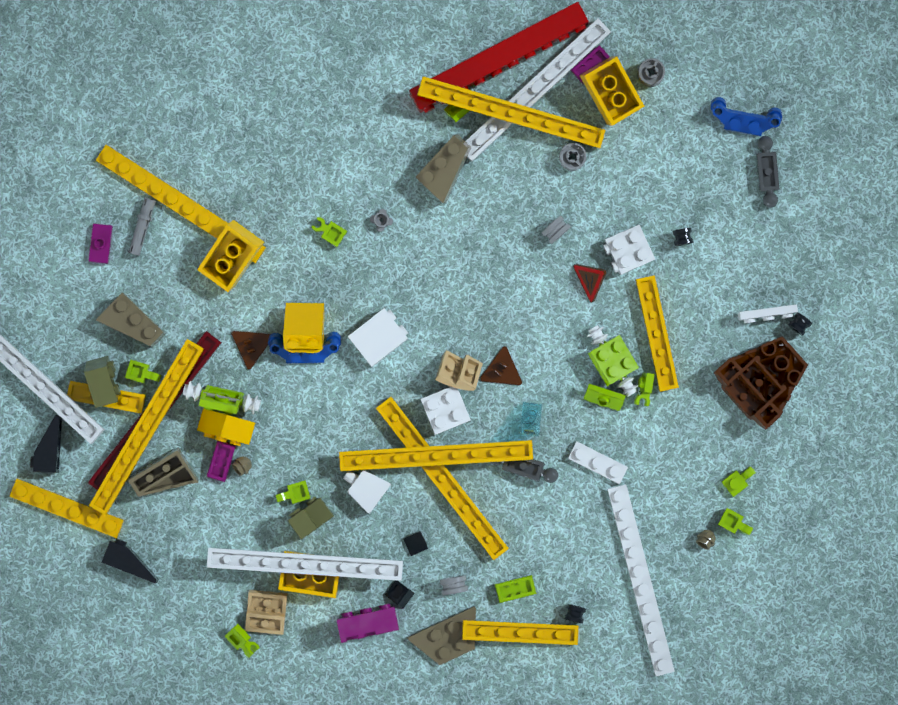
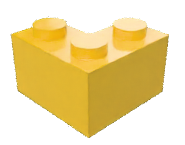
[197,408,255,447]

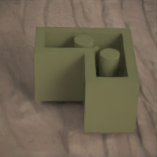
[84,356,121,408]
[288,497,334,539]

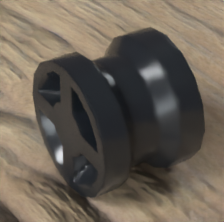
[672,228,694,246]
[788,312,812,336]
[564,604,586,624]

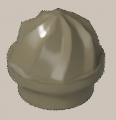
[232,456,252,476]
[696,530,716,550]

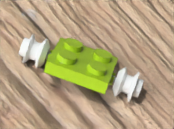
[587,325,639,397]
[183,381,261,414]

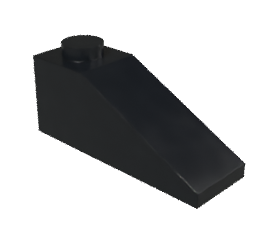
[30,415,62,473]
[101,538,159,584]

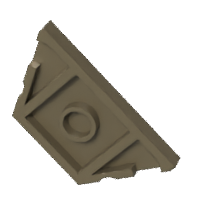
[407,606,476,665]

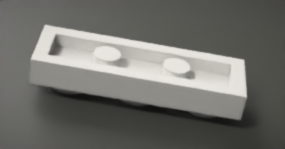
[738,304,798,324]
[568,441,628,484]

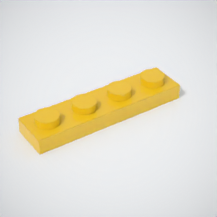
[67,381,146,414]

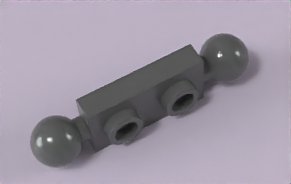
[756,136,780,208]
[491,459,558,483]

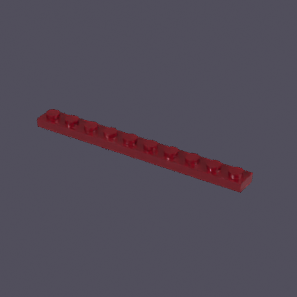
[88,331,222,490]

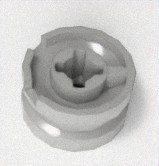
[637,58,665,87]
[559,143,586,171]
[541,216,571,245]
[440,575,468,595]

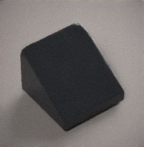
[403,531,428,556]
[385,580,415,608]

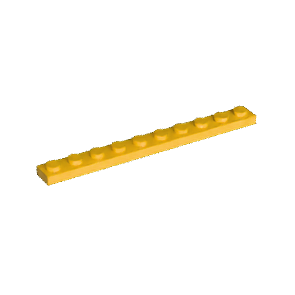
[417,76,606,148]
[96,145,266,264]
[89,339,204,516]
[376,397,509,560]
[339,440,533,471]

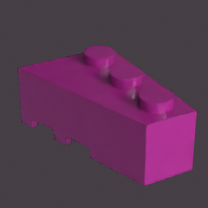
[337,603,399,643]

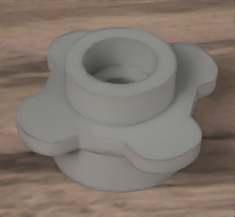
[370,209,393,232]

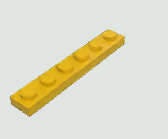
[636,275,679,392]
[9,479,124,538]
[462,620,579,645]

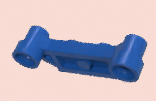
[711,97,782,136]
[268,332,341,363]

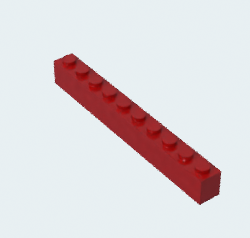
[409,2,589,113]

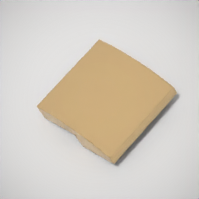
[435,350,483,391]
[245,590,288,635]

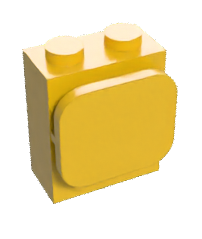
[283,303,325,353]

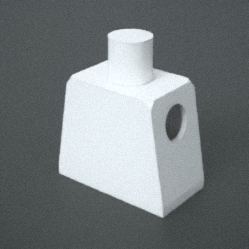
[343,470,391,514]

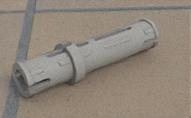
[128,198,156,256]

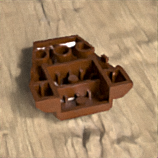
[714,336,808,430]

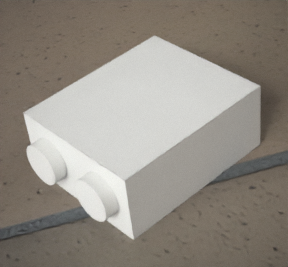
[348,308,409,367]

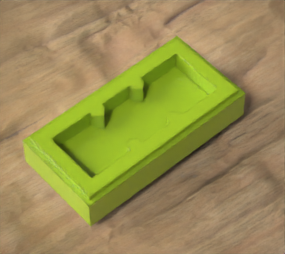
[583,384,626,411]
[495,575,537,603]

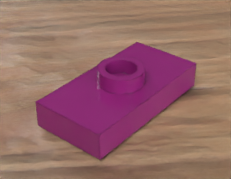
[571,45,610,85]
[89,223,113,264]
[207,440,236,482]

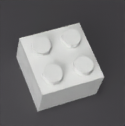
[421,387,471,435]

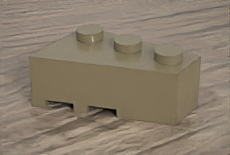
[416,134,471,203]
[96,293,166,347]
[128,447,199,497]

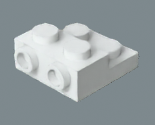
[603,225,655,275]

